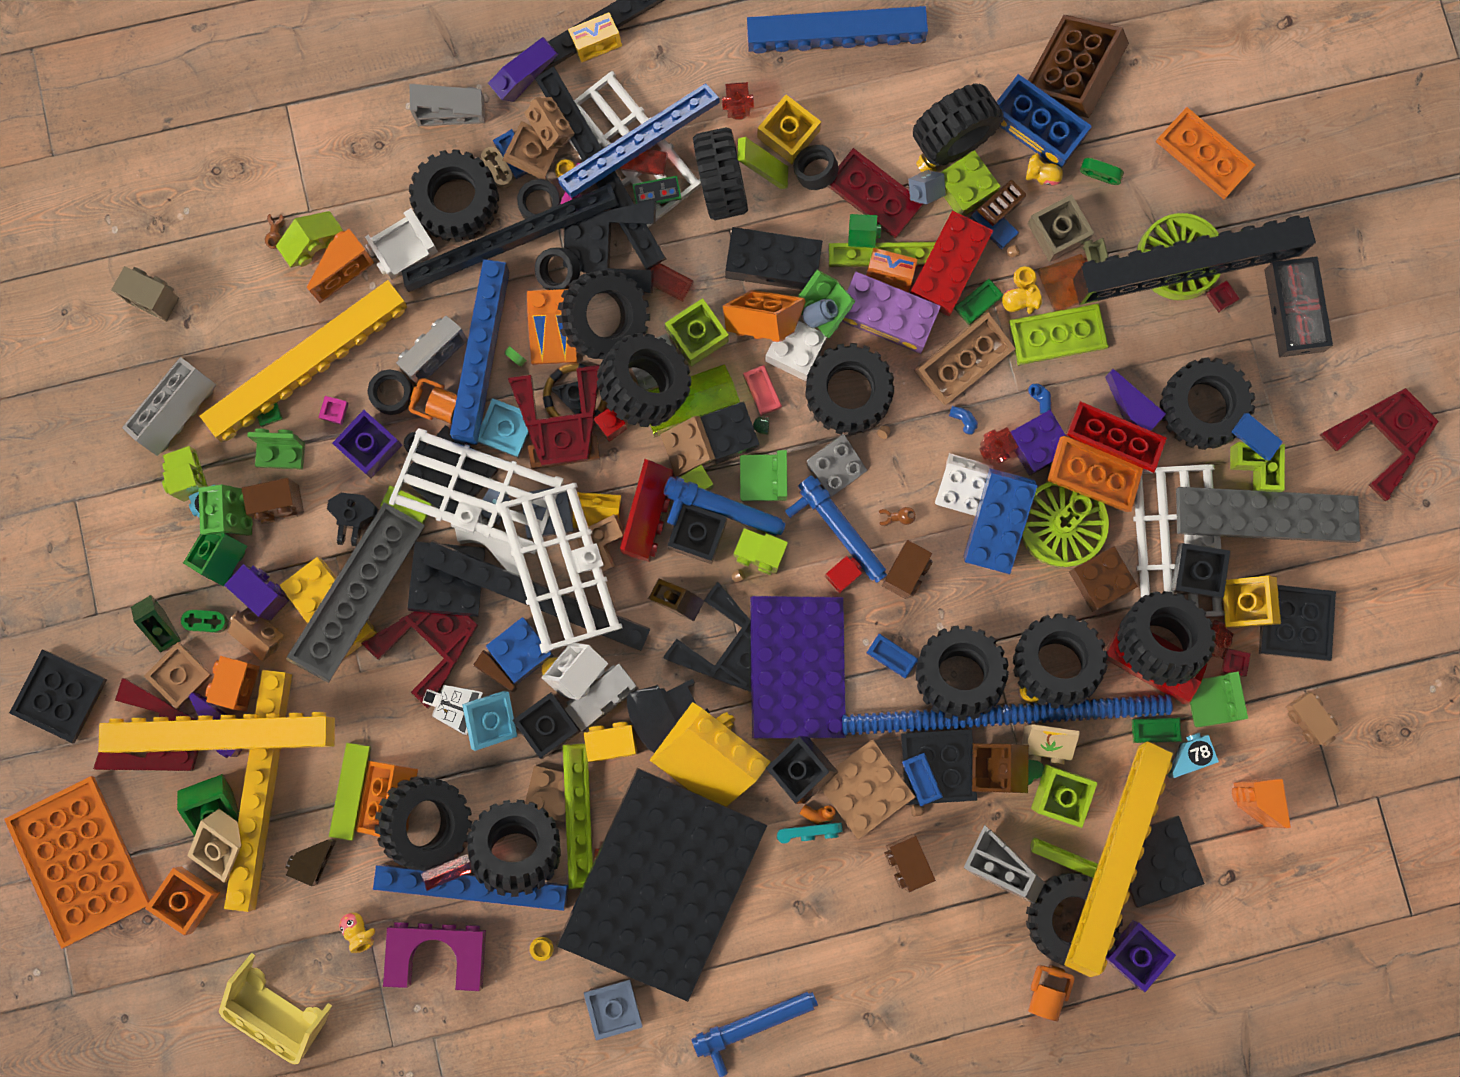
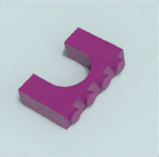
[383,922,486,991]

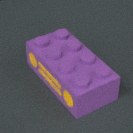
[841,272,941,354]

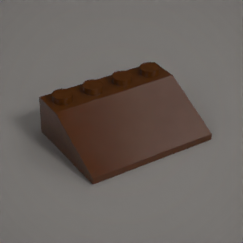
[1028,15,1129,118]

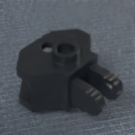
[327,492,379,547]

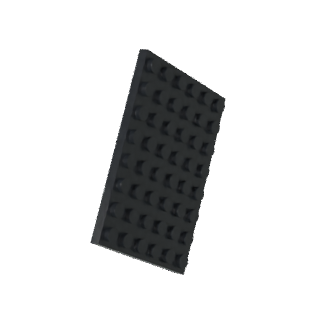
[556,767,767,1002]

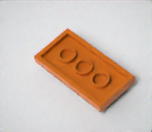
[1156,107,1255,200]
[1047,436,1143,512]

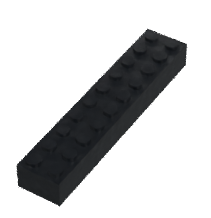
[1073,215,1316,305]

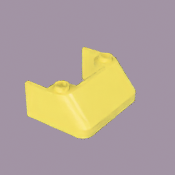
[219,953,332,1064]

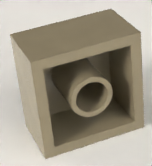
[1027,194,1094,262]
[111,266,179,322]

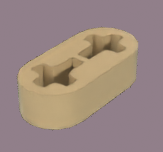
[481,147,514,188]

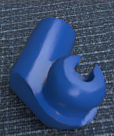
[1028,383,1051,414]
[949,405,978,435]

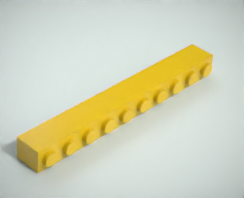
[200,280,408,442]
[224,670,292,912]
[98,712,335,753]
[1064,741,1173,977]

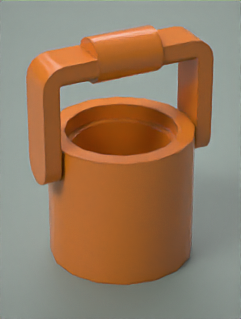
[409,378,457,424]
[1028,965,1074,1022]

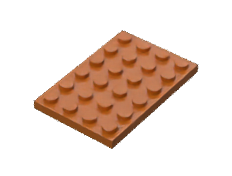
[4,776,150,949]

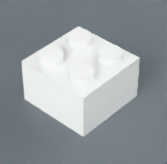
[765,321,827,381]
[542,643,608,700]

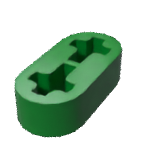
[1080,158,1124,185]
[181,610,228,633]

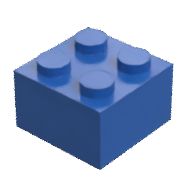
[486,617,554,685]

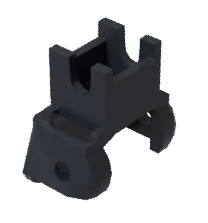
[627,679,710,753]

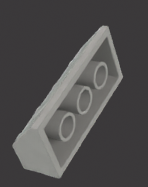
[122,357,216,456]

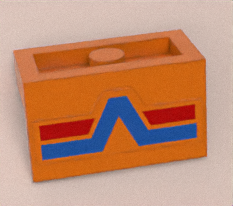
[866,248,917,293]

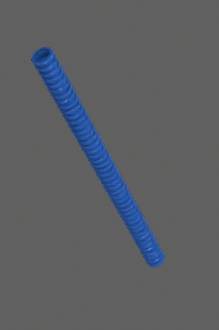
[842,694,1173,736]

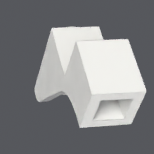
[455,514,522,575]

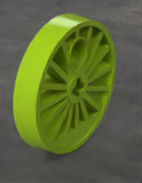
[1137,213,1220,300]
[1022,482,1109,567]

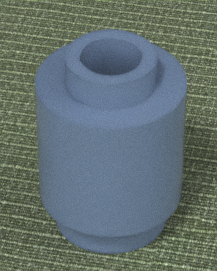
[803,299,838,328]

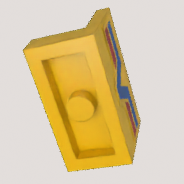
[568,13,622,63]

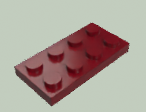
[827,148,924,239]

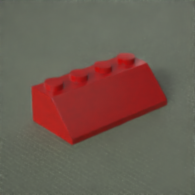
[1066,401,1167,473]
[620,459,676,562]
[1105,618,1208,705]

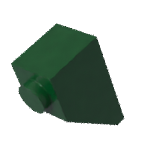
[131,595,181,653]

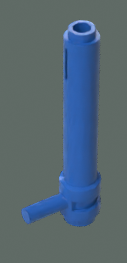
[785,475,887,583]
[664,477,786,536]
[691,992,818,1077]

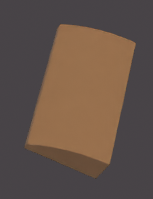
[914,313,1015,405]

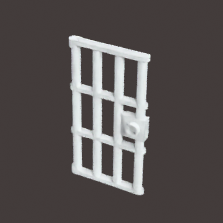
[569,71,701,228]
[389,428,564,554]
[1133,465,1225,617]
[496,483,623,653]

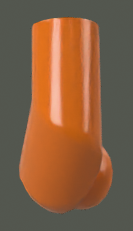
[799,804,836,825]

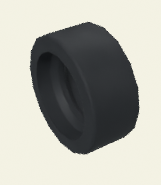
[793,145,839,190]
[517,179,561,219]
[535,247,580,290]
[367,369,413,415]

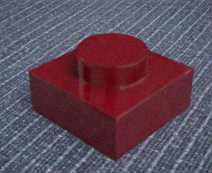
[1206,280,1240,313]
[1221,648,1251,677]

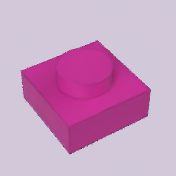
[318,396,349,425]

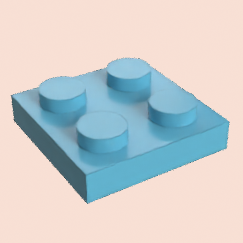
[478,398,529,458]
[462,691,517,751]

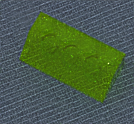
[648,364,740,438]

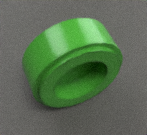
[504,346,527,367]

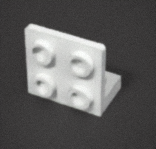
[935,453,993,516]

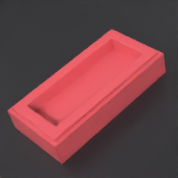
[743,365,782,416]

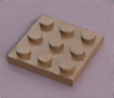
[821,739,916,840]

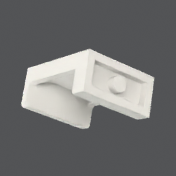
[365,208,438,280]

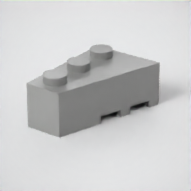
[565,664,639,732]

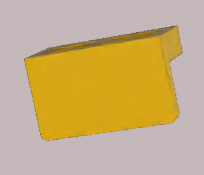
[573,492,621,528]

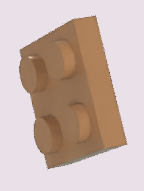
[503,121,559,180]
[660,416,715,477]
[144,642,212,709]
[525,765,566,822]

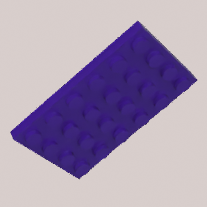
[750,596,846,738]

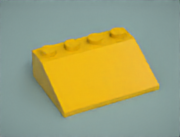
[650,702,771,807]

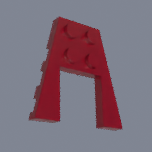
[508,365,600,467]
[1320,388,1439,501]
[361,611,478,709]
[93,678,199,771]

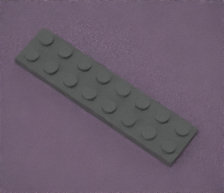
[1176,487,1360,543]
[286,503,425,683]

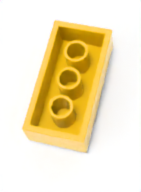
[279,557,378,659]

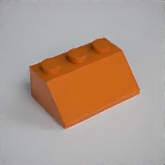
[723,290,805,342]
[355,761,418,837]
[1232,779,1291,828]

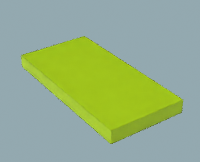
[1009,304,1109,366]

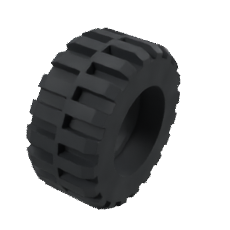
[913,83,1003,166]
[693,127,748,221]
[409,149,499,242]
[557,270,650,359]
[597,333,691,427]
[805,343,895,435]
[1160,357,1255,450]
[1117,591,1216,686]
[1013,613,1108,709]
[916,625,1009,721]
[375,776,472,871]
[467,799,561,897]
[1026,873,1123,966]

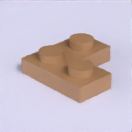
[577,515,624,576]

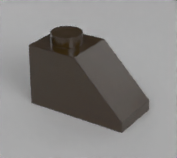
[648,578,705,621]
[286,839,336,886]

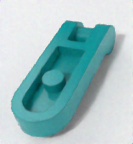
[777,822,843,844]

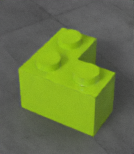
[276,211,343,268]
[1230,442,1285,492]
[162,446,208,502]
[734,528,788,575]

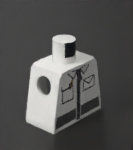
[422,685,483,735]

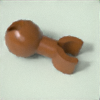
[265,214,285,249]
[879,507,916,526]

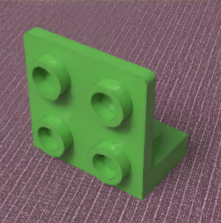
[798,270,855,338]
[247,429,305,470]
[740,450,787,501]
[198,484,253,536]
[1190,672,1248,728]

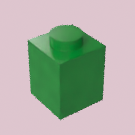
[848,214,881,248]

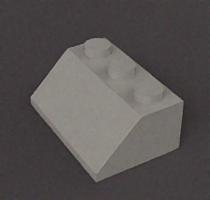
[396,316,468,385]

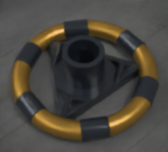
[543,363,608,423]

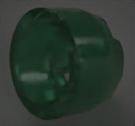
[753,416,770,435]

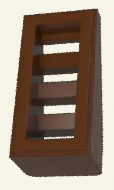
[977,180,1026,226]
[473,650,517,692]

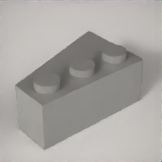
[409,84,485,127]
[964,825,1045,904]

